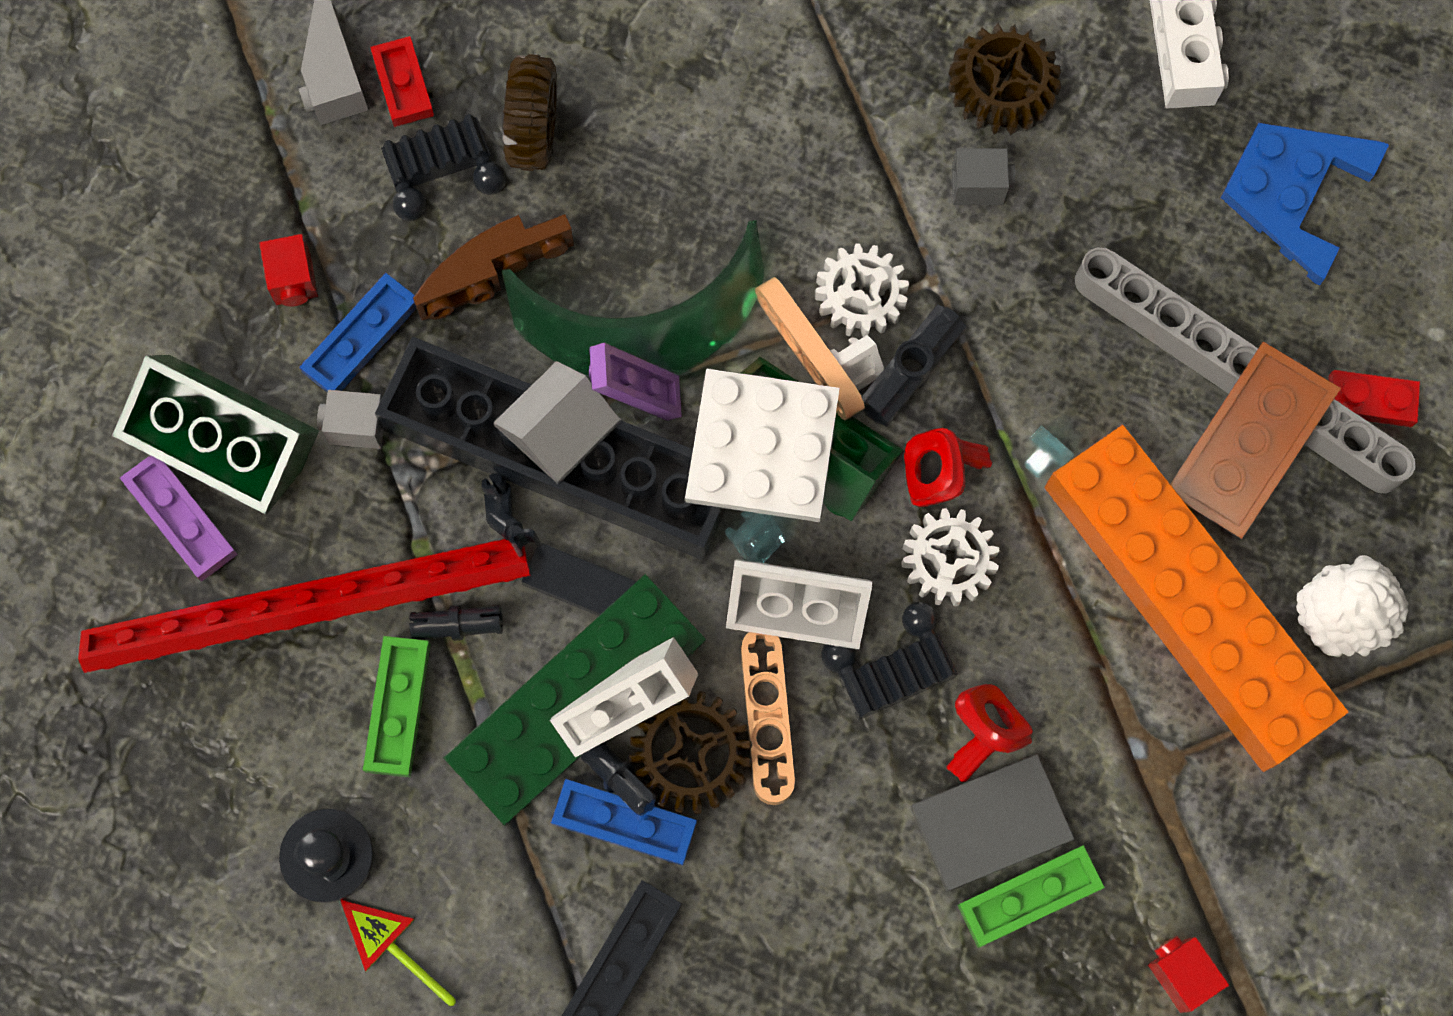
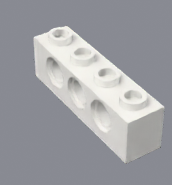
[1150,0,1229,109]

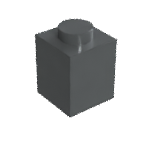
[951,148,1015,205]

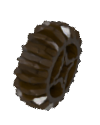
[948,23,1061,135]
[503,54,558,171]
[629,691,752,815]

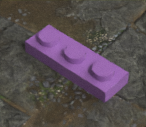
[589,343,682,421]
[120,455,238,582]

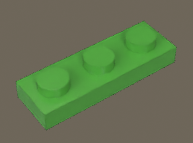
[363,636,431,778]
[957,846,1105,948]

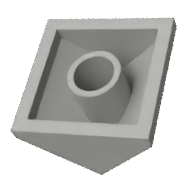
[494,361,621,484]

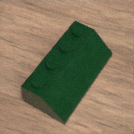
[112,355,319,514]
[740,357,903,521]

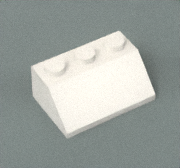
[726,559,872,649]

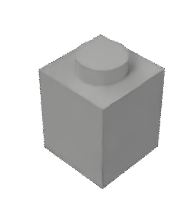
[317,390,384,449]

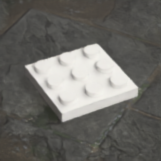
[685,369,840,522]

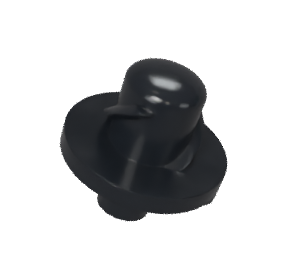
[279,809,374,903]

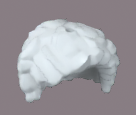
[1296,555,1408,657]

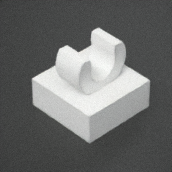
[830,335,884,391]

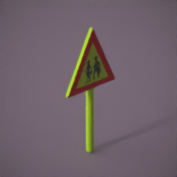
[340,900,456,1006]

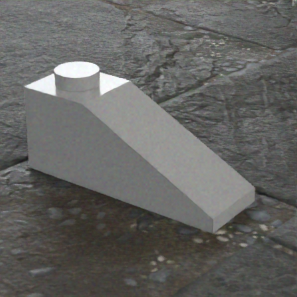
[298,0,368,125]

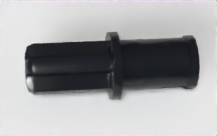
[581,742,657,816]

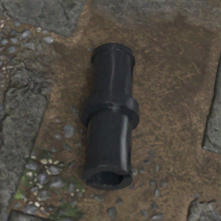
[409,605,503,641]

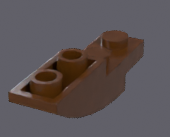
[413,214,574,321]

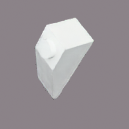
[550,637,698,757]

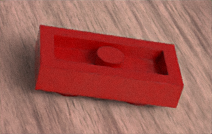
[370,36,434,127]
[1328,370,1420,427]

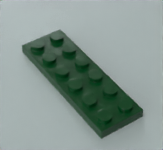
[443,574,706,826]

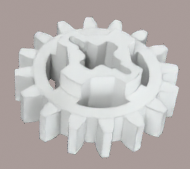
[815,244,909,337]
[901,508,999,606]

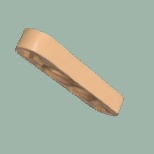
[755,277,865,420]
[741,632,795,805]

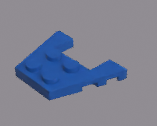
[1221,123,1389,285]

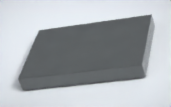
[910,755,1074,892]

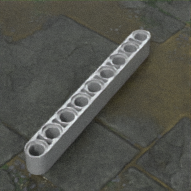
[1075,247,1416,493]

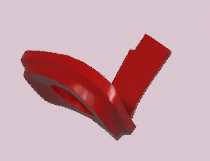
[904,428,992,507]
[947,684,1033,782]

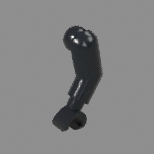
[481,473,541,557]

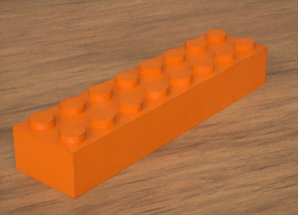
[1044,425,1349,772]

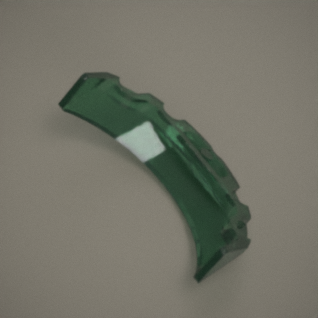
[502,220,764,376]

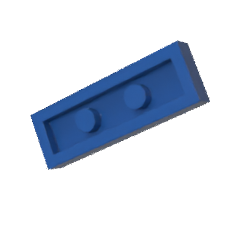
[299,273,417,393]
[551,779,697,866]

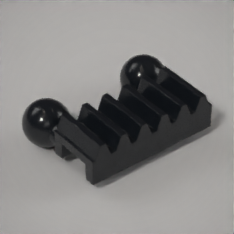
[381,114,507,221]
[821,602,958,721]

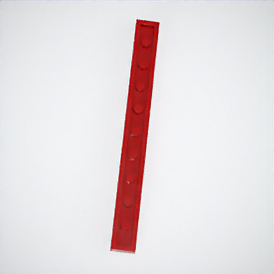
[78,539,530,673]

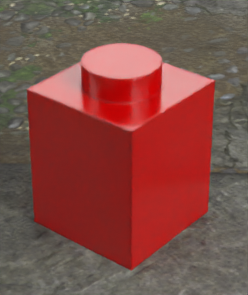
[259,234,318,307]
[1148,935,1229,1013]

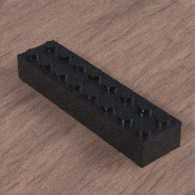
[375,336,726,561]

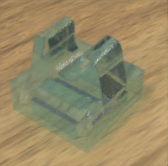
[1024,425,1074,478]
[725,511,786,563]

